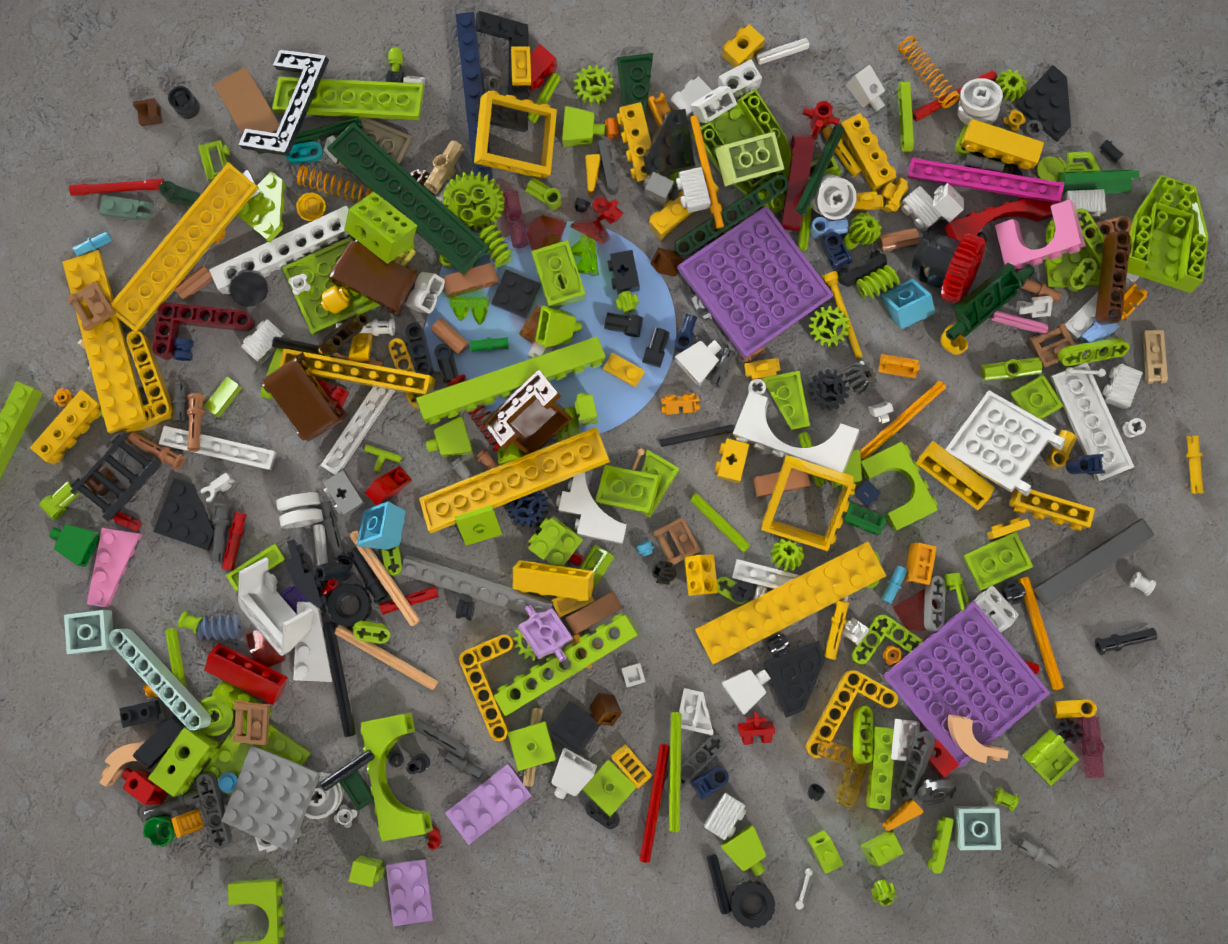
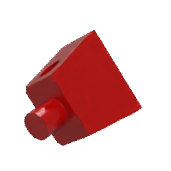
[923,737,960,779]
[121,768,169,805]

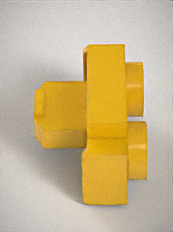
[882,178,909,213]
[851,191,884,212]
[744,358,780,380]

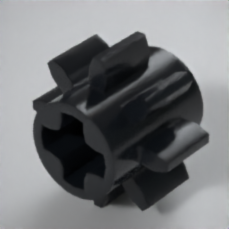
[652,561,676,585]
[1001,580,1026,605]
[766,632,790,657]
[1058,718,1084,744]

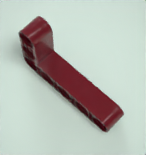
[781,133,815,232]
[152,302,255,360]

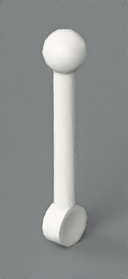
[1066,367,1106,377]
[795,868,813,910]

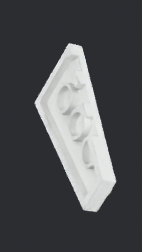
[293,602,333,682]

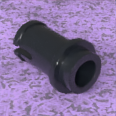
[1099,140,1124,163]

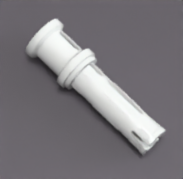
[336,319,395,336]

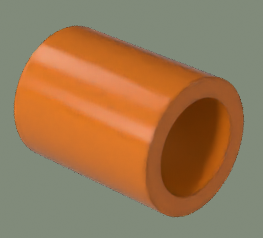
[605,118,619,139]

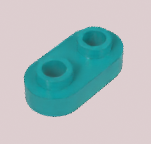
[286,141,324,165]

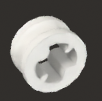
[748,379,766,395]

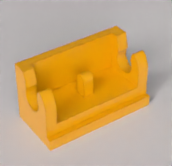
[648,93,671,128]
[903,543,937,585]

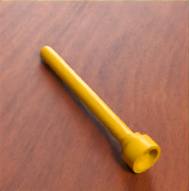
[822,271,862,359]

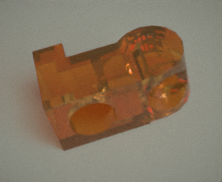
[519,305,541,343]

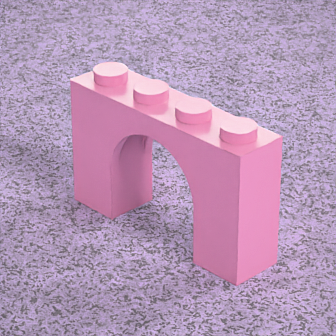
[995,199,1086,272]

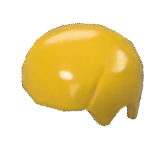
[296,192,326,221]
[940,324,968,355]

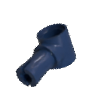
[675,314,697,353]

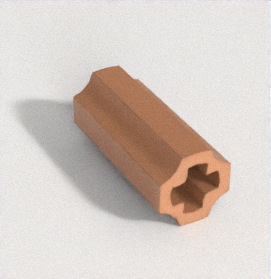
[878,228,919,252]
[175,265,213,301]
[431,318,469,356]

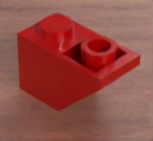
[529,44,557,91]
[365,466,412,506]

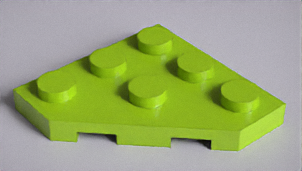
[237,171,286,242]

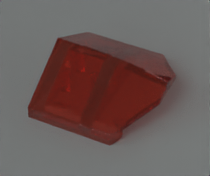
[527,215,567,251]
[570,220,611,244]
[893,588,937,631]
[246,630,286,667]

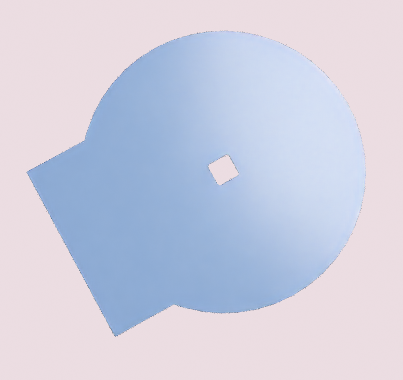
[417,221,676,439]

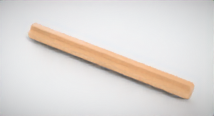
[350,530,420,626]
[335,625,438,690]

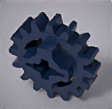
[506,490,549,528]

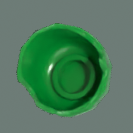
[143,816,176,847]

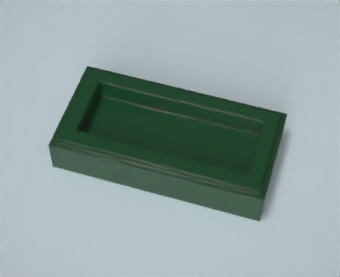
[340,770,374,810]

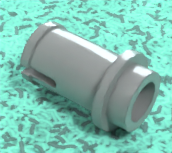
[451,458,474,480]

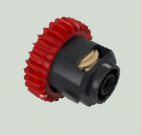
[912,234,986,305]

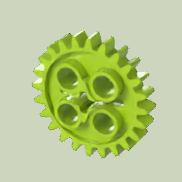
[443,171,505,230]

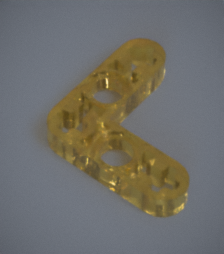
[817,740,868,808]

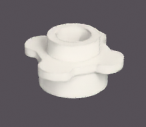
[289,274,311,295]
[334,804,358,828]

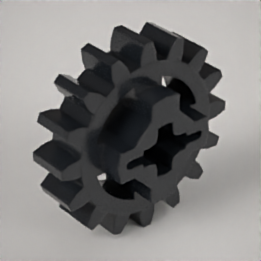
[808,369,850,411]

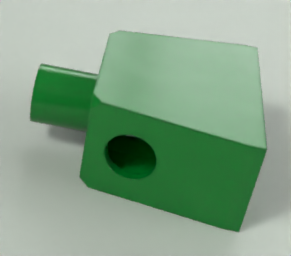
[49,525,101,567]

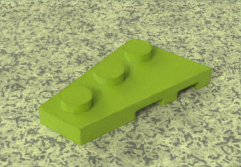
[762,371,810,431]
[640,450,680,518]

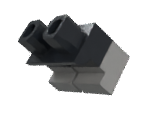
[119,700,167,728]

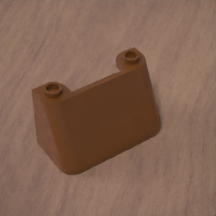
[328,239,418,317]
[262,352,348,442]

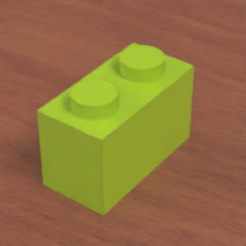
[348,855,385,887]

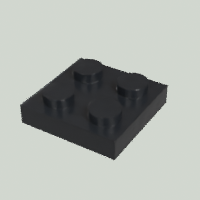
[491,269,541,319]
[549,701,600,755]

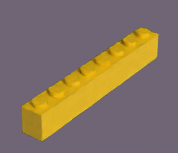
[280,349,436,396]

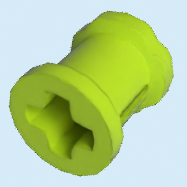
[178,611,203,634]
[993,787,1019,812]

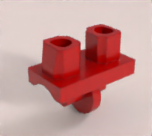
[592,196,623,224]
[737,712,775,745]

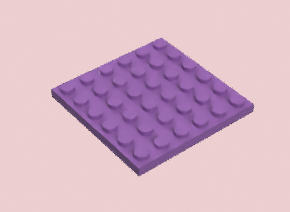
[677,206,834,359]
[882,601,1050,768]

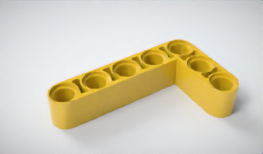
[121,331,173,434]
[459,635,514,741]
[805,670,898,758]

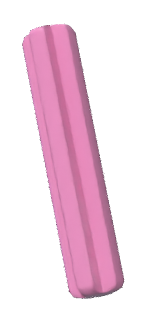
[992,310,1048,334]

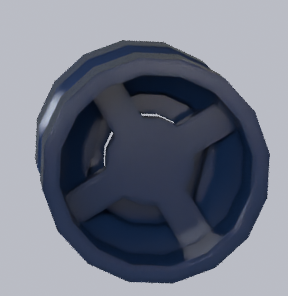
[173,338,194,361]

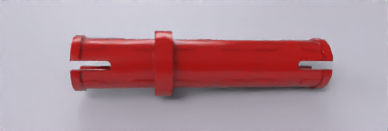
[221,512,247,571]
[379,586,439,615]

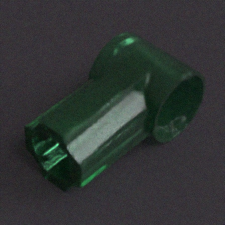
[159,181,200,208]

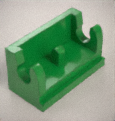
[843,502,887,536]

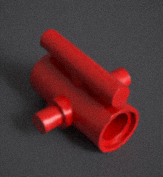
[802,101,840,140]

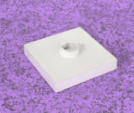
[891,719,920,761]

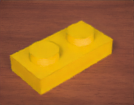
[511,47,531,85]
[349,333,373,362]
[603,353,645,388]
[987,517,1031,540]
[551,595,595,618]

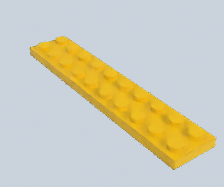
[111,163,259,333]
[62,250,148,434]
[419,427,610,533]
[695,541,886,664]

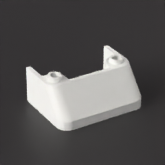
[238,557,313,656]

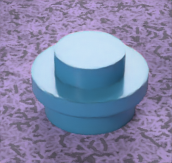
[218,772,238,793]

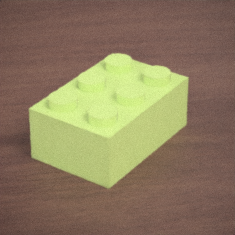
[715,132,784,186]

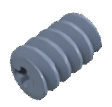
[198,614,242,641]

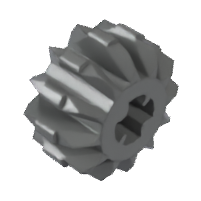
[845,361,877,394]

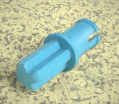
[73,232,112,256]
[881,565,908,604]

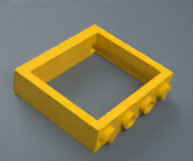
[474,91,557,179]
[761,455,856,551]

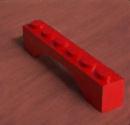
[944,197,1058,241]

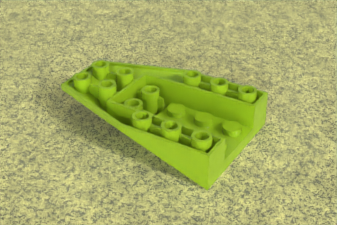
[690,89,792,215]
[1127,175,1208,293]

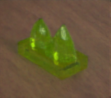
[571,235,599,277]
[450,297,490,325]

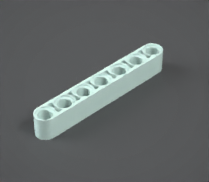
[109,628,211,730]

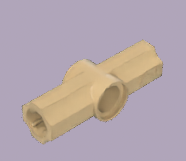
[424,140,464,194]

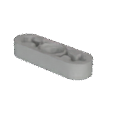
[924,576,945,633]

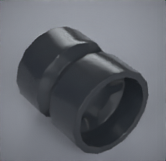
[168,86,200,119]

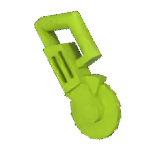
[1036,151,1102,182]

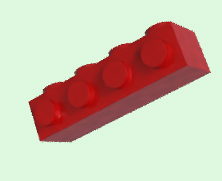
[204,643,288,705]

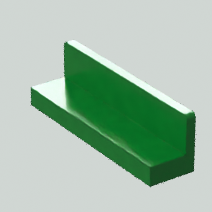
[1058,169,1139,195]

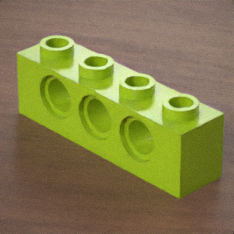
[865,726,894,810]

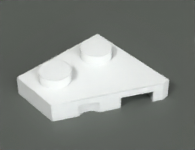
[679,688,713,735]

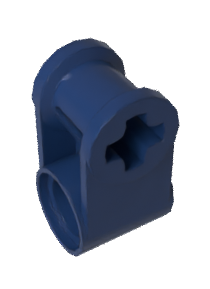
[822,232,852,271]
[1066,454,1105,475]
[690,766,729,800]

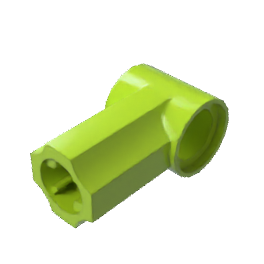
[525,178,562,210]
[39,481,81,520]

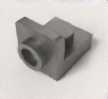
[689,294,714,320]

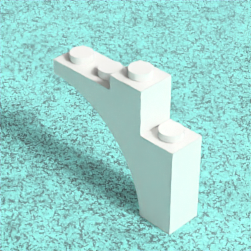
[556,472,627,545]

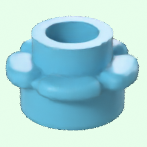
[636,540,655,557]

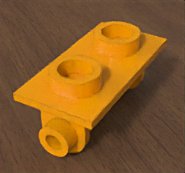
[1121,282,1148,321]
[878,354,920,379]
[660,393,700,415]

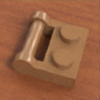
[67,281,116,331]
[1028,323,1075,369]
[652,517,701,566]
[232,700,270,745]

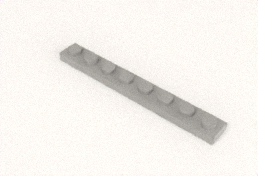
[401,555,553,615]

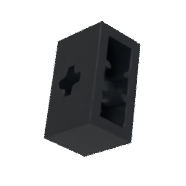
[607,250,640,295]

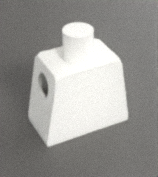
[846,65,885,112]
[674,340,722,387]
[721,669,771,715]
[551,748,597,799]

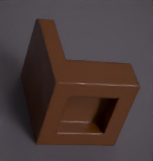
[133,99,162,126]
[650,247,684,277]
[86,467,120,496]
[590,693,622,726]

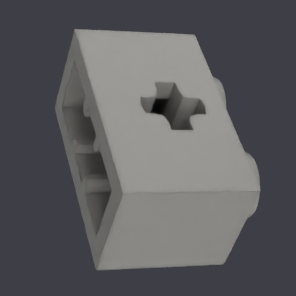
[643,172,674,208]
[323,470,366,516]

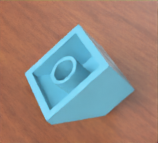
[880,279,935,329]
[356,502,406,550]

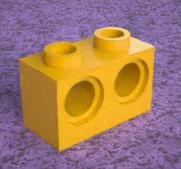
[685,555,718,596]

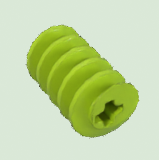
[478,224,514,267]
[856,265,900,301]

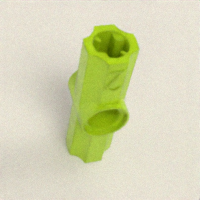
[980,357,1042,382]

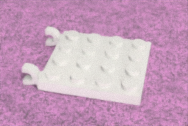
[945,391,1065,497]

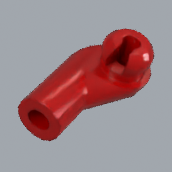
[321,579,337,601]
[427,824,441,850]

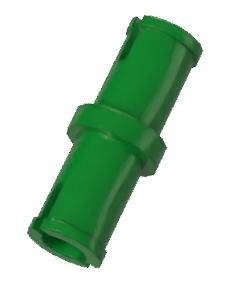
[470,337,509,352]

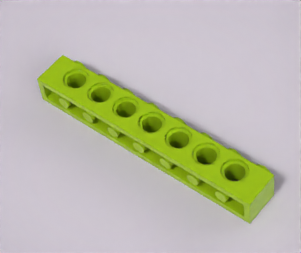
[494,613,641,716]

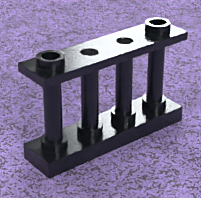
[70,433,162,523]

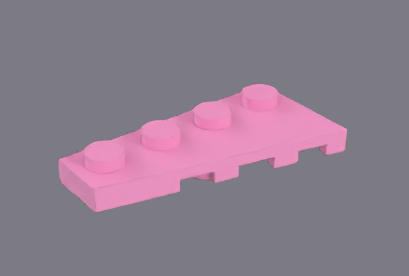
[87,528,142,607]

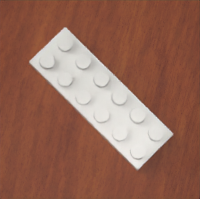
[1050,363,1134,482]

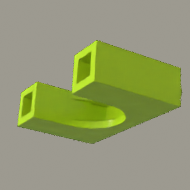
[861,441,938,532]
[228,878,285,944]

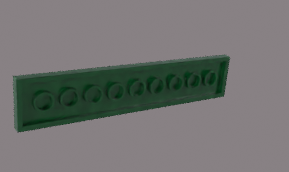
[327,122,490,276]

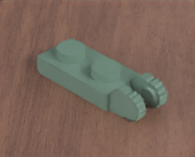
[99,195,154,220]

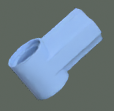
[809,217,849,239]
[1079,315,1119,344]

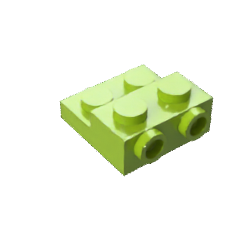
[528,516,584,566]

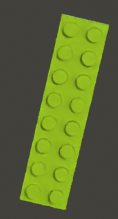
[272,77,425,120]

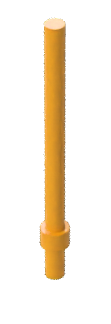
[690,115,724,229]

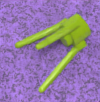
[944,573,970,611]

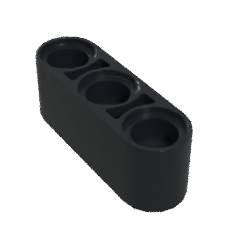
[406,323,434,376]
[133,715,186,770]

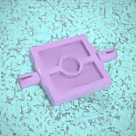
[518,605,573,662]

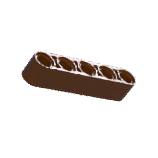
[1095,230,1131,325]

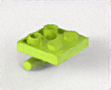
[1021,729,1079,786]

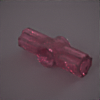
[503,190,529,249]
[1080,716,1105,778]

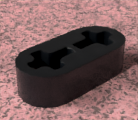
[586,800,620,829]

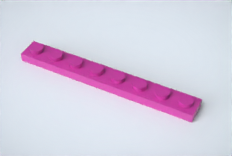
[908,158,1064,203]

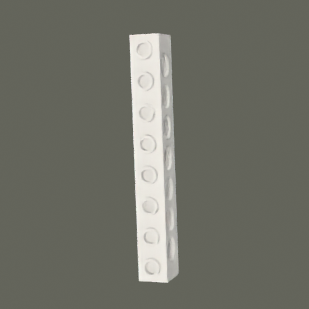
[209,206,352,294]

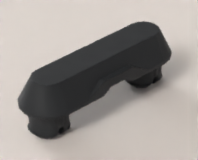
[837,250,887,287]

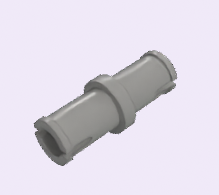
[1017,838,1060,871]

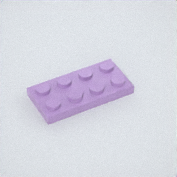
[445,764,532,845]

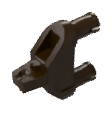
[319,313,369,357]

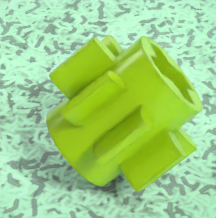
[615,291,639,314]
[871,880,897,906]

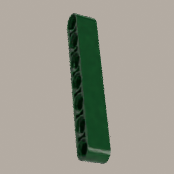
[674,175,789,255]

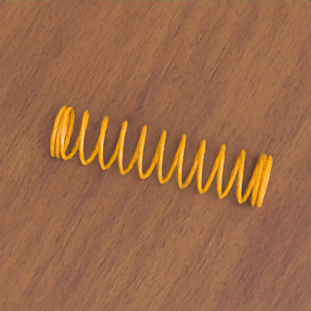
[898,36,960,108]
[296,165,372,202]

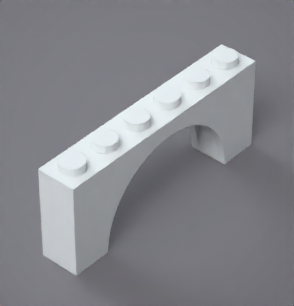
[733,392,859,473]

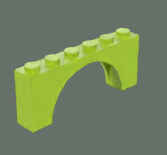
[360,712,433,841]

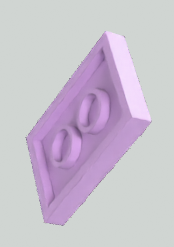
[386,858,434,926]

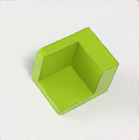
[497,443,527,465]

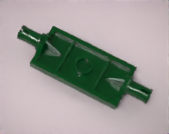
[945,263,1035,341]

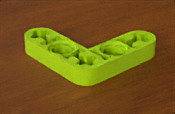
[851,615,923,664]

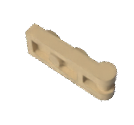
[1142,330,1168,384]

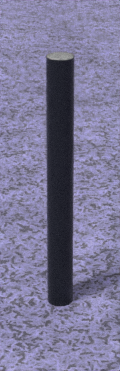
[659,424,735,447]

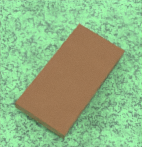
[213,66,280,135]

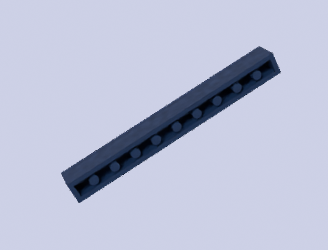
[456,12,495,192]

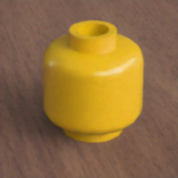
[321,285,351,314]

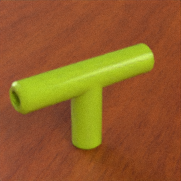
[364,444,402,472]

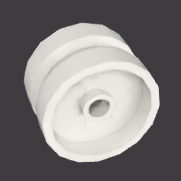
[957,78,1003,125]
[810,174,856,220]
[276,492,323,529]
[305,772,344,819]

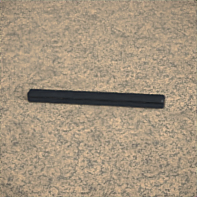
[323,622,355,737]

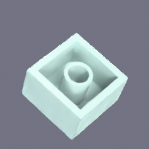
[64,610,115,654]
[953,806,1001,850]

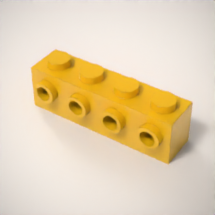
[616,102,659,184]
[840,113,896,192]
[961,119,1044,170]
[649,183,719,241]
[30,389,101,465]
[916,441,995,510]
[1008,488,1095,531]
[513,560,594,601]

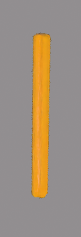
[860,381,946,461]
[1018,577,1064,690]

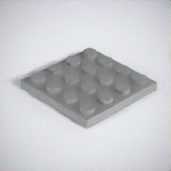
[222,745,321,851]

